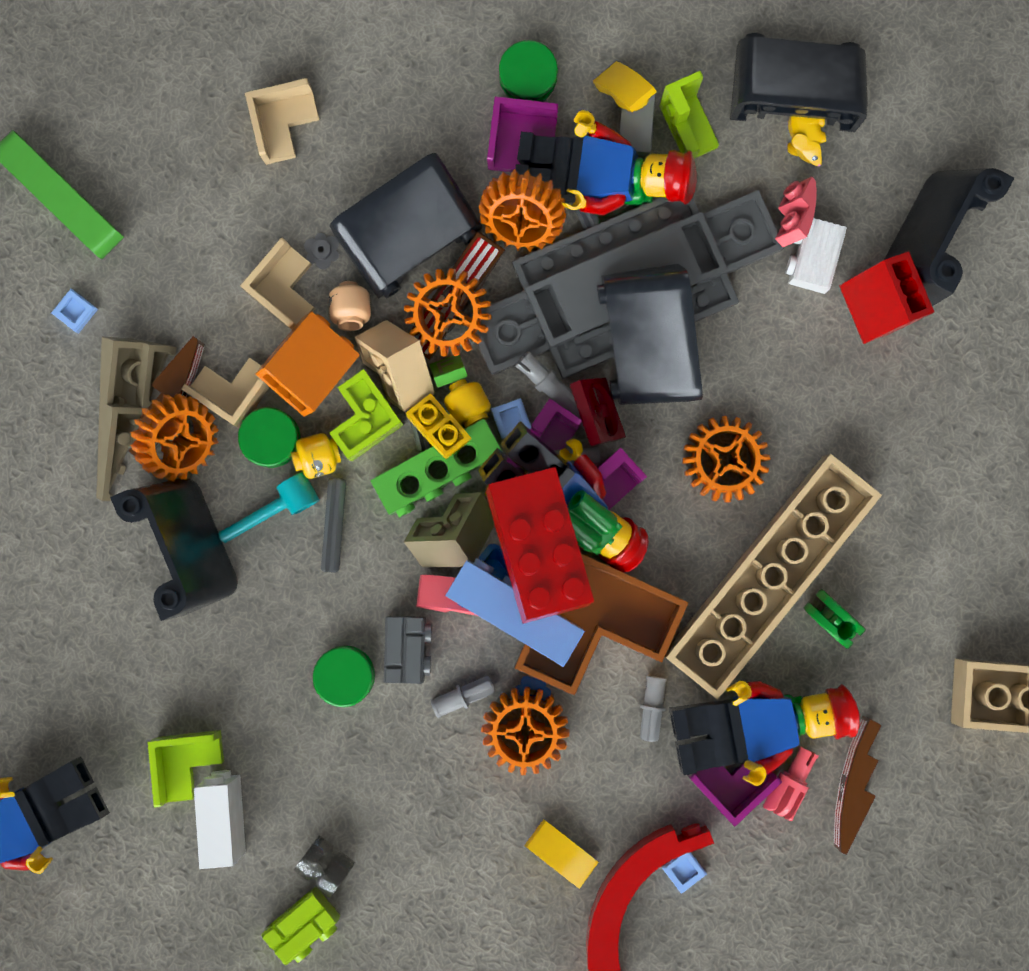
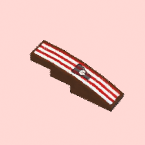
[410,232,505,360]
[128,336,205,455]
[834,716,882,855]

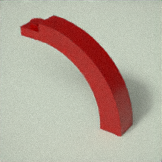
[586,823,714,971]

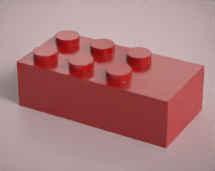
[486,467,595,624]

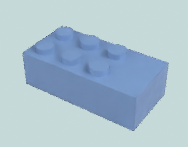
[445,558,585,667]

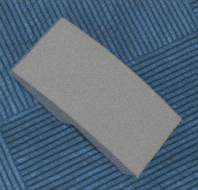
[620,89,656,156]

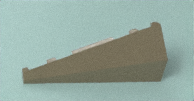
[96,336,177,501]

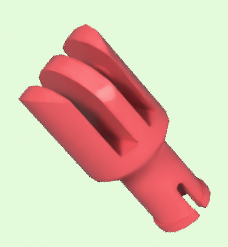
[763,746,819,821]

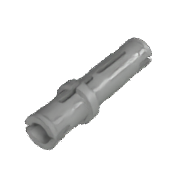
[515,351,585,430]

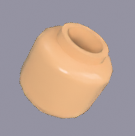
[329,281,371,331]

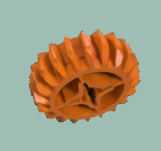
[479,169,567,252]
[404,268,492,357]
[130,394,219,482]
[682,416,770,503]
[481,687,569,776]

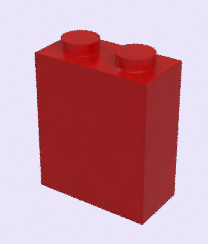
[839,251,935,344]

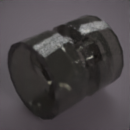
[293,835,356,898]

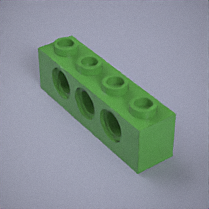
[370,419,502,518]

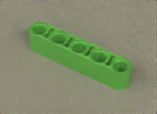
[0,130,124,260]

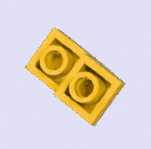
[593,61,657,112]
[406,393,471,459]
[524,819,599,889]

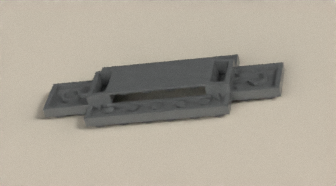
[469,190,785,379]

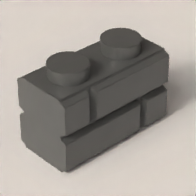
[384,616,432,684]

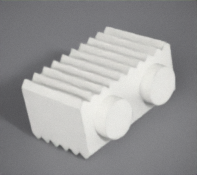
[785,218,847,294]

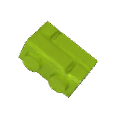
[261,886,340,965]

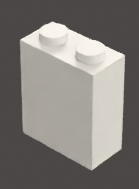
[194,770,246,869]

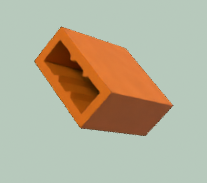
[255,311,360,417]

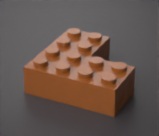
[514,554,689,696]

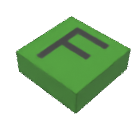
[429,355,468,387]

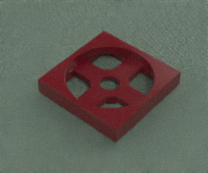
[570,377,626,446]

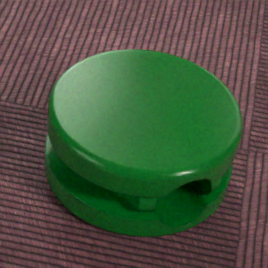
[499,40,558,102]
[238,407,301,468]
[803,589,866,649]
[313,645,375,707]

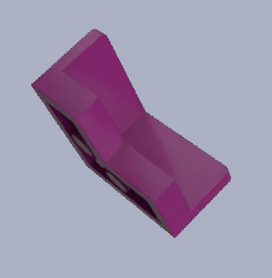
[487,96,558,172]
[530,398,582,450]
[598,447,647,510]
[687,762,782,827]

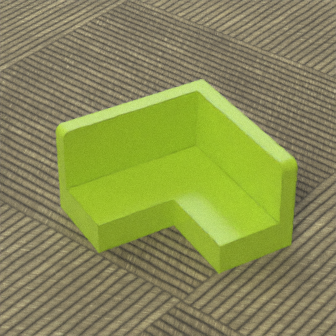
[659,71,719,159]
[329,369,404,462]
[148,730,224,807]

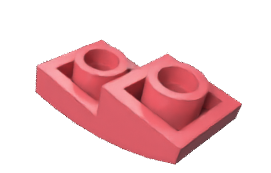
[775,177,817,247]
[416,575,478,616]

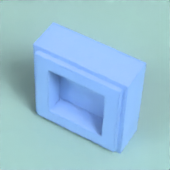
[51,289,98,334]
[491,398,531,439]
[661,852,707,894]

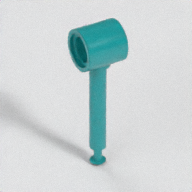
[219,472,320,543]

